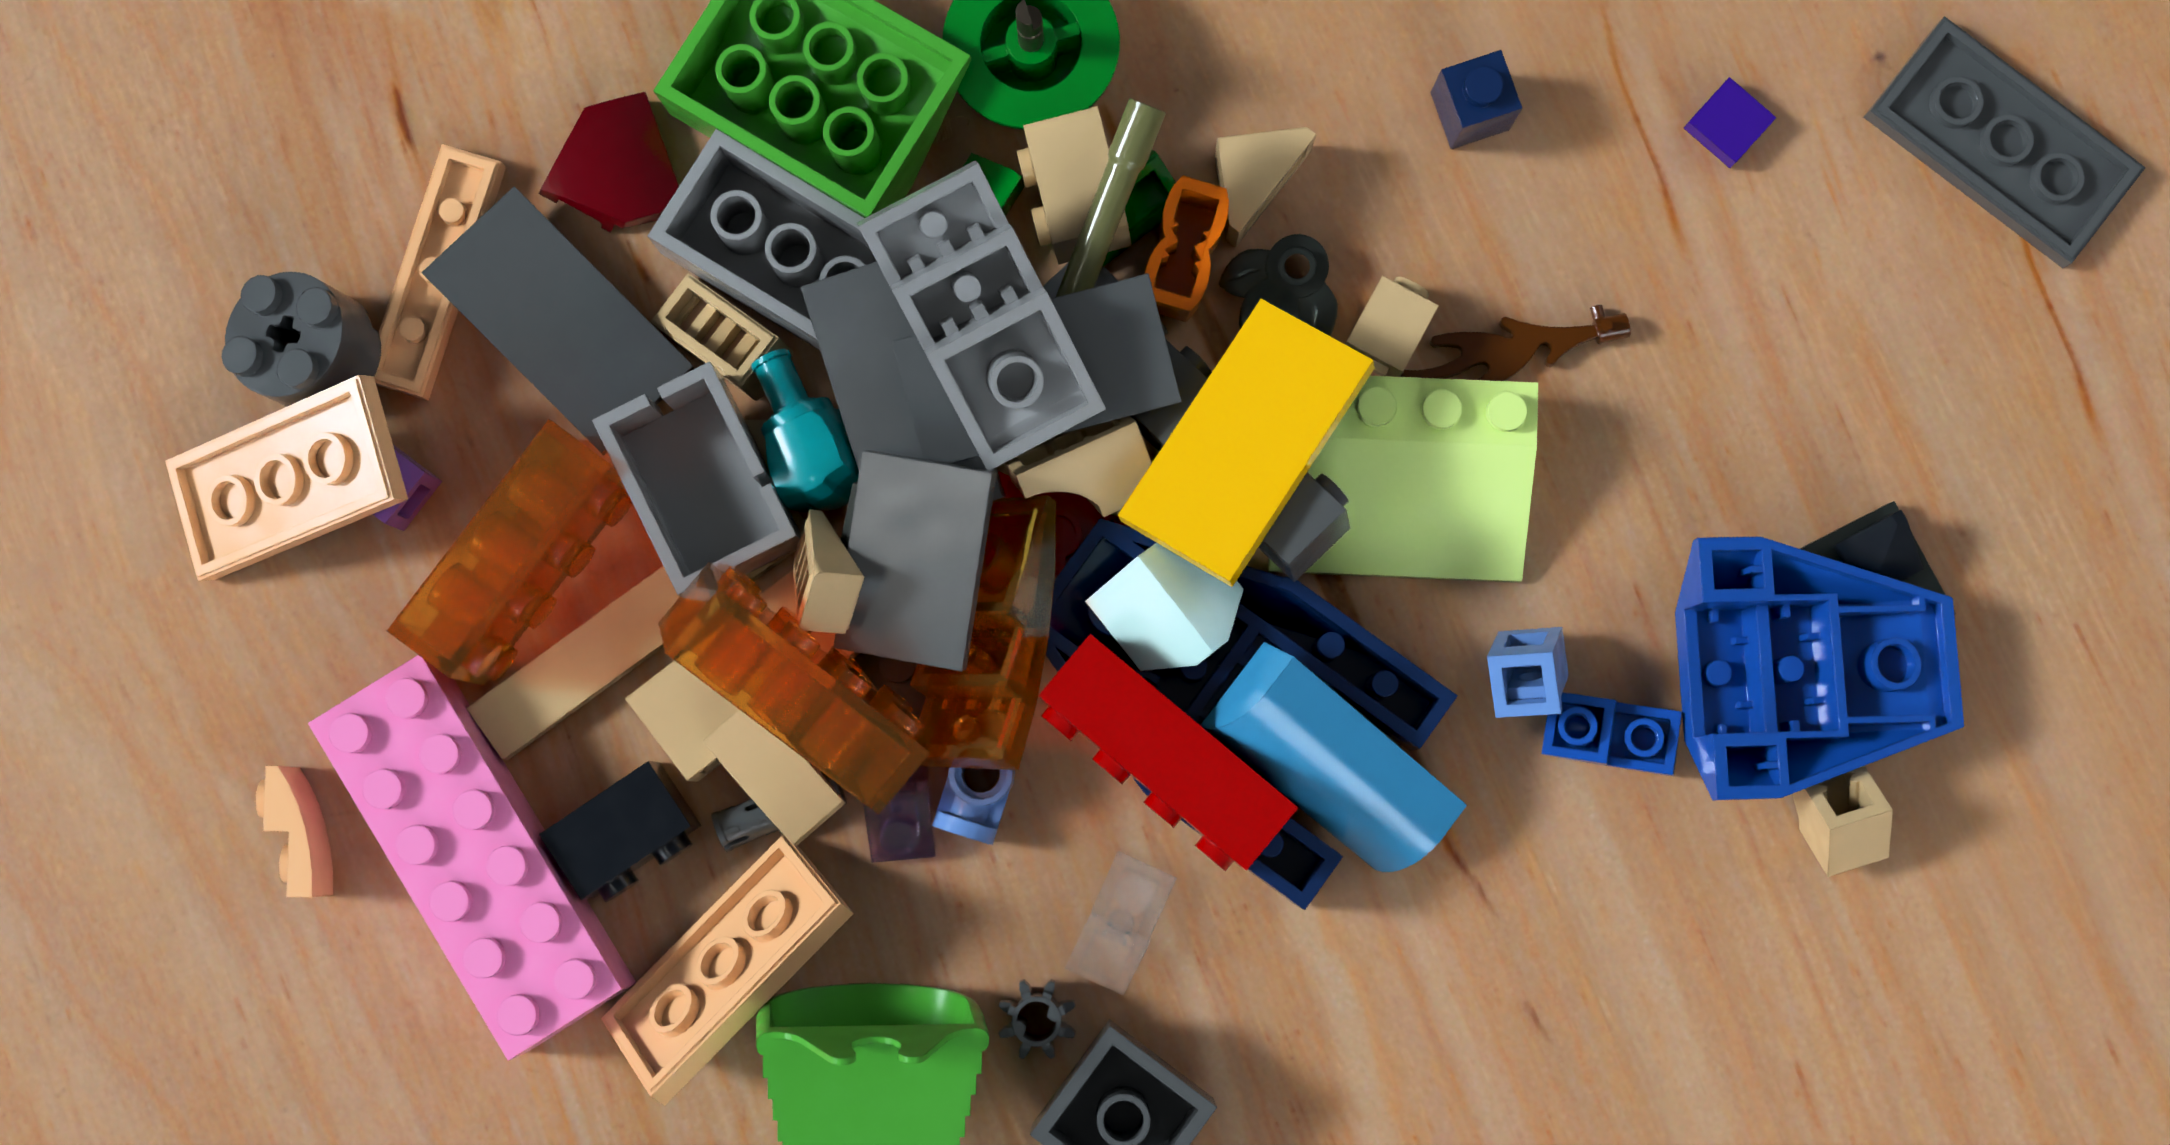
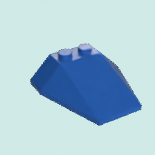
[1675,537,1964,801]

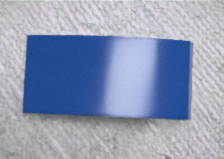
[1541,692,1682,777]

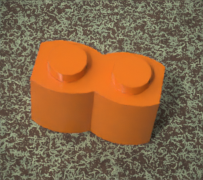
[1145,175,1229,322]

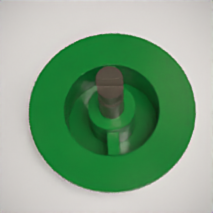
[942,0,1120,130]

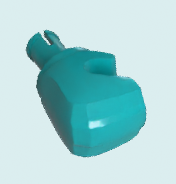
[751,348,859,512]

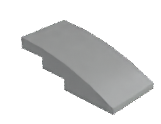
[857,160,1106,471]

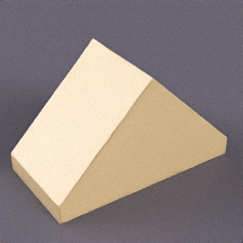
[1214,127,1317,248]

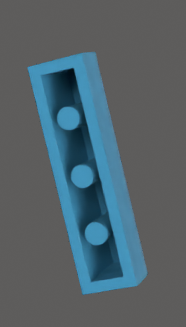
[1200,642,1467,872]

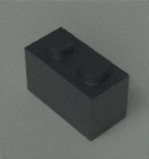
[539,761,702,902]

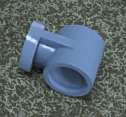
[932,741,1015,845]

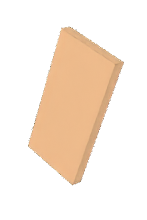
[165,375,408,581]
[601,834,854,1106]

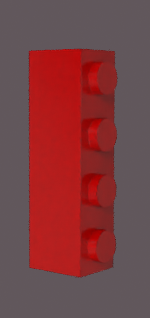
[1038,634,1298,872]

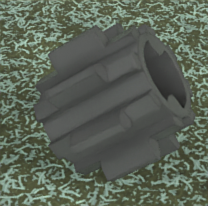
[998,979,1076,1059]

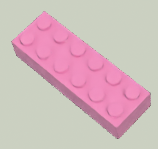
[308,654,636,1061]

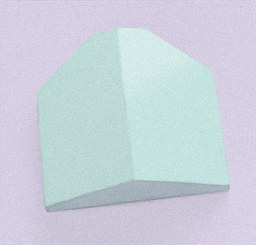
[1085,543,1244,671]

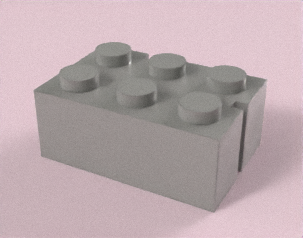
[592,361,801,602]

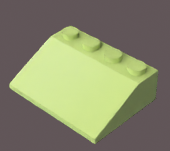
[1268,376,1538,583]

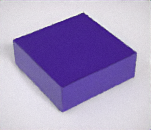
[1684,77,1776,168]

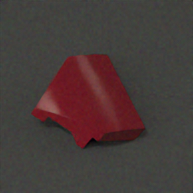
[539,92,679,233]

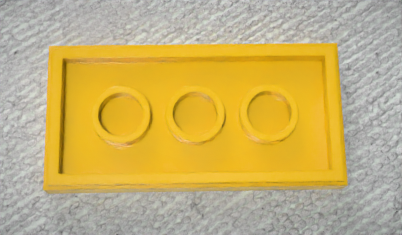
[1118,299,1375,587]

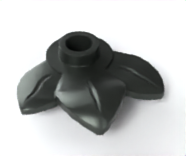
[1219,234,1338,336]

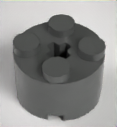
[222,272,381,407]

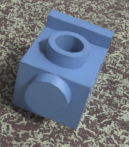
[1487,627,1569,718]

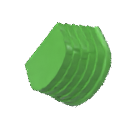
[756,983,989,1145]

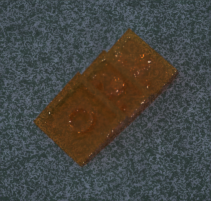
[906,495,1056,770]

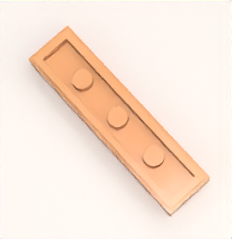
[374,144,506,401]

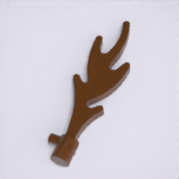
[1400,305,1631,381]

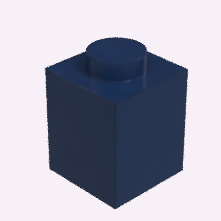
[1430,50,1523,149]

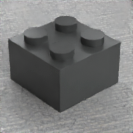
[1030,1019,1217,1145]

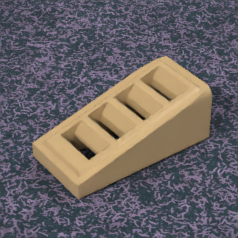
[650,273,793,401]
[793,509,864,634]

